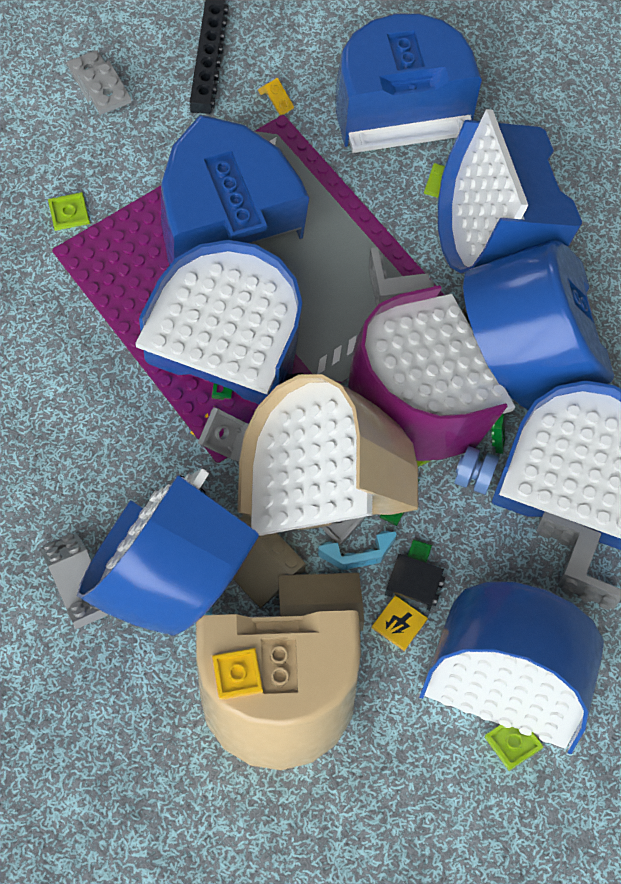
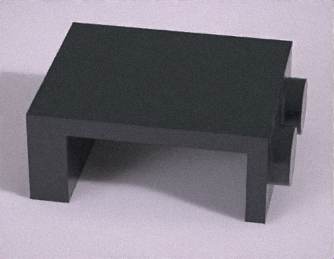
[385,554,446,611]

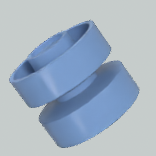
[454,446,499,495]

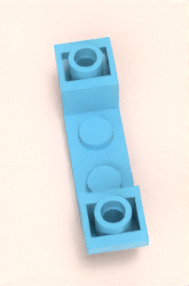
[318,531,397,570]

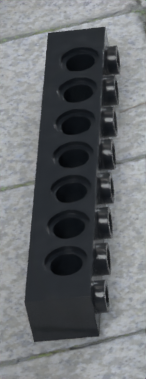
[189,0,229,114]

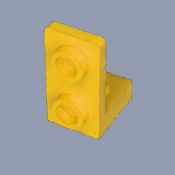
[257,77,294,115]

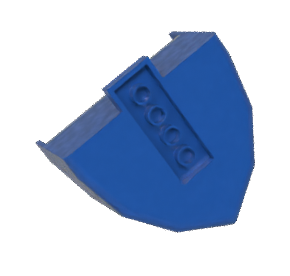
[161,115,309,265]

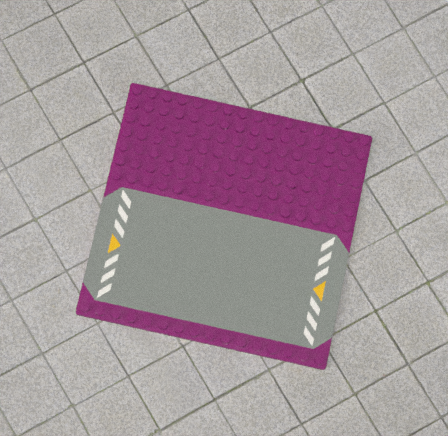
[52,115,444,463]

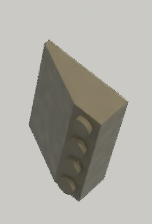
[233,514,306,609]
[278,573,364,631]

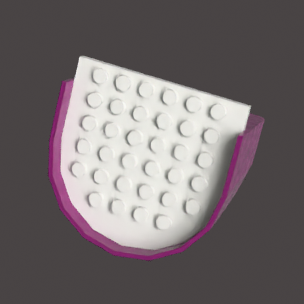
[348,285,515,461]

